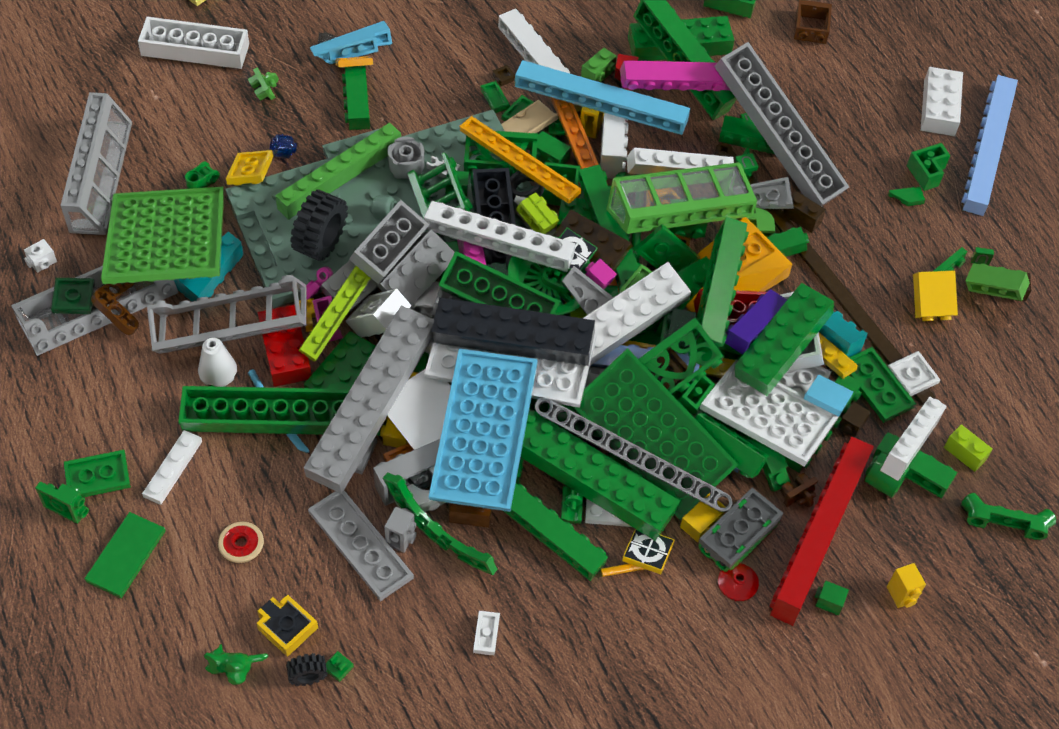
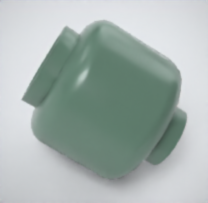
[369,195,397,219]

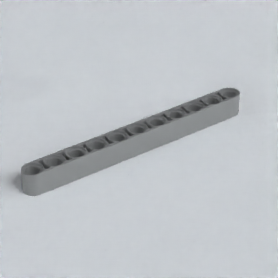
[535,397,732,512]

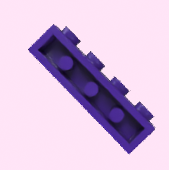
[725,289,787,354]

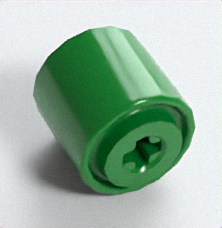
[864,452,910,498]

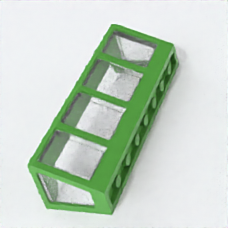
[606,162,757,234]

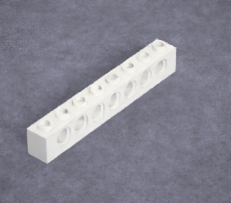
[424,201,576,272]

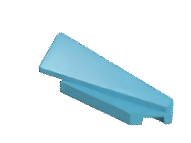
[310,21,392,64]

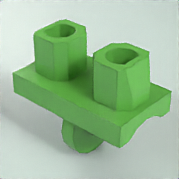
[248,67,279,101]

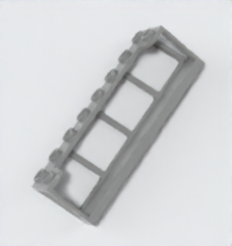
[147,275,306,354]

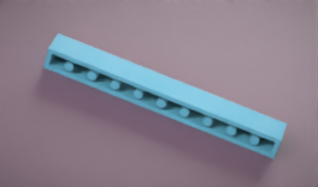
[515,60,690,135]

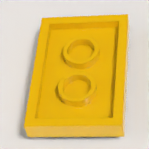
[226,150,274,186]

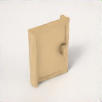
[501,100,558,133]

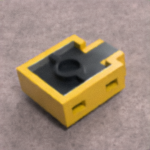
[257,595,318,657]

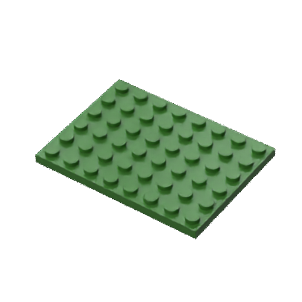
[101,187,224,284]

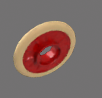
[218,522,264,563]

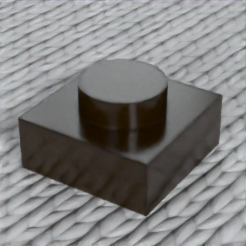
[492,65,515,86]

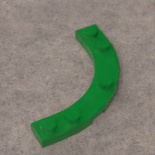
[383,472,498,575]

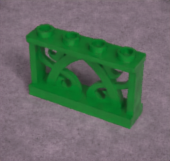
[464,131,538,177]
[639,318,724,395]

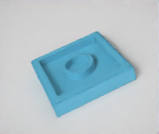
[804,374,853,417]

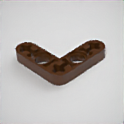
[91,282,139,335]

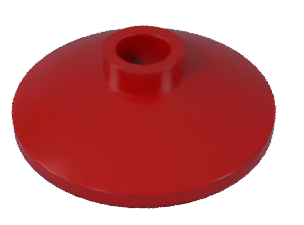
[718,563,759,601]

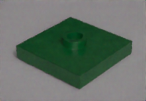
[51,278,95,314]

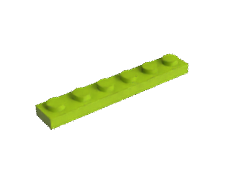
[298,266,371,362]

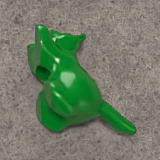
[204,644,269,685]

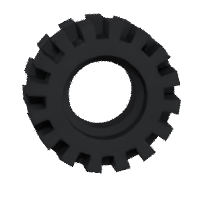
[286,653,327,686]

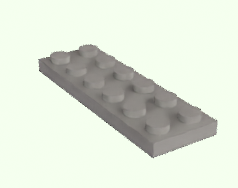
[308,491,414,601]

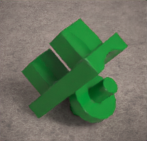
[561,486,583,525]

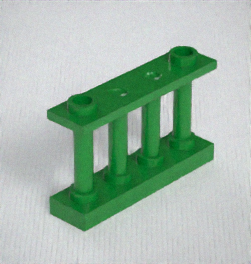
[407,152,473,235]

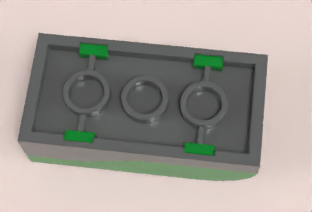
[699,487,783,572]

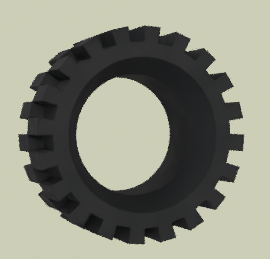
[290,189,348,261]

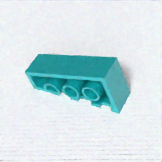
[174,232,244,302]
[819,311,868,357]

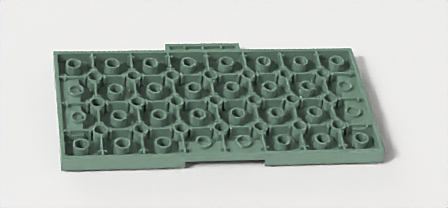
[225,110,535,308]

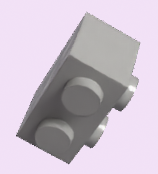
[384,507,417,553]

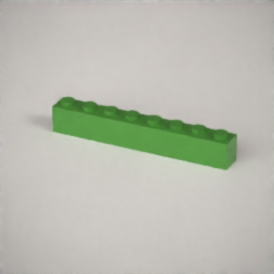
[275,123,401,220]

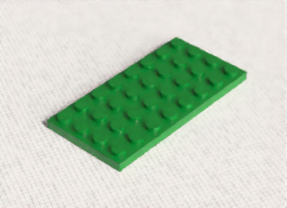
[574,348,739,520]

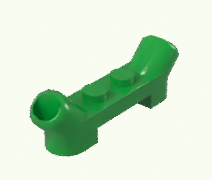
[961,493,1056,540]

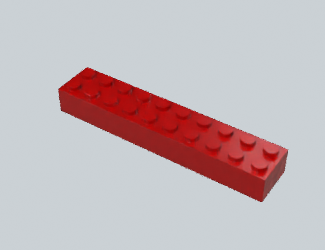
[769,437,874,626]

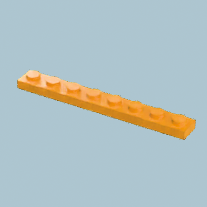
[460,116,581,204]

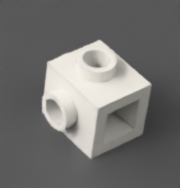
[24,239,57,273]

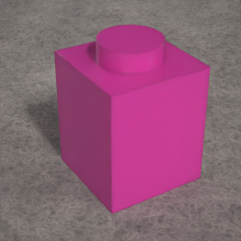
[585,259,617,289]

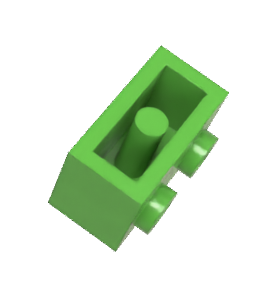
[581,48,617,82]

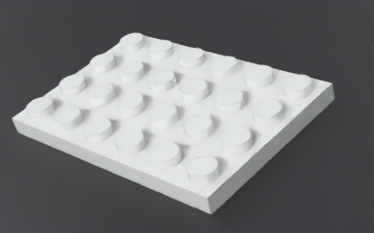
[700,359,838,467]

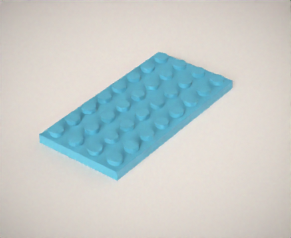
[429,349,538,512]

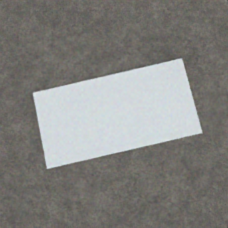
[387,369,451,473]

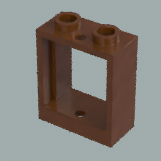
[794,0,832,44]

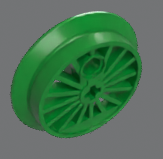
[508,236,590,315]

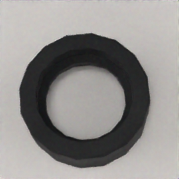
[510,171,544,200]

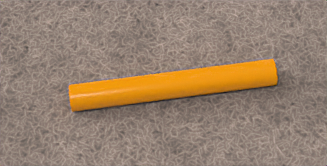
[601,564,643,577]

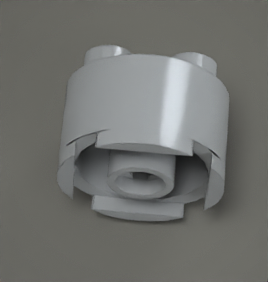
[388,137,424,179]

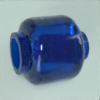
[270,134,297,159]

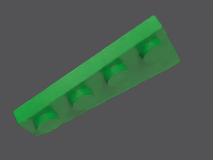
[671,256,710,315]

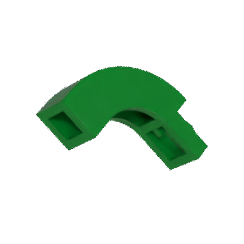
[737,432,791,492]

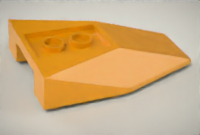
[686,217,792,316]

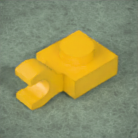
[299,298,316,332]

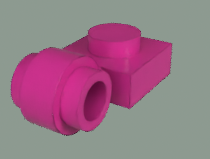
[306,267,333,300]

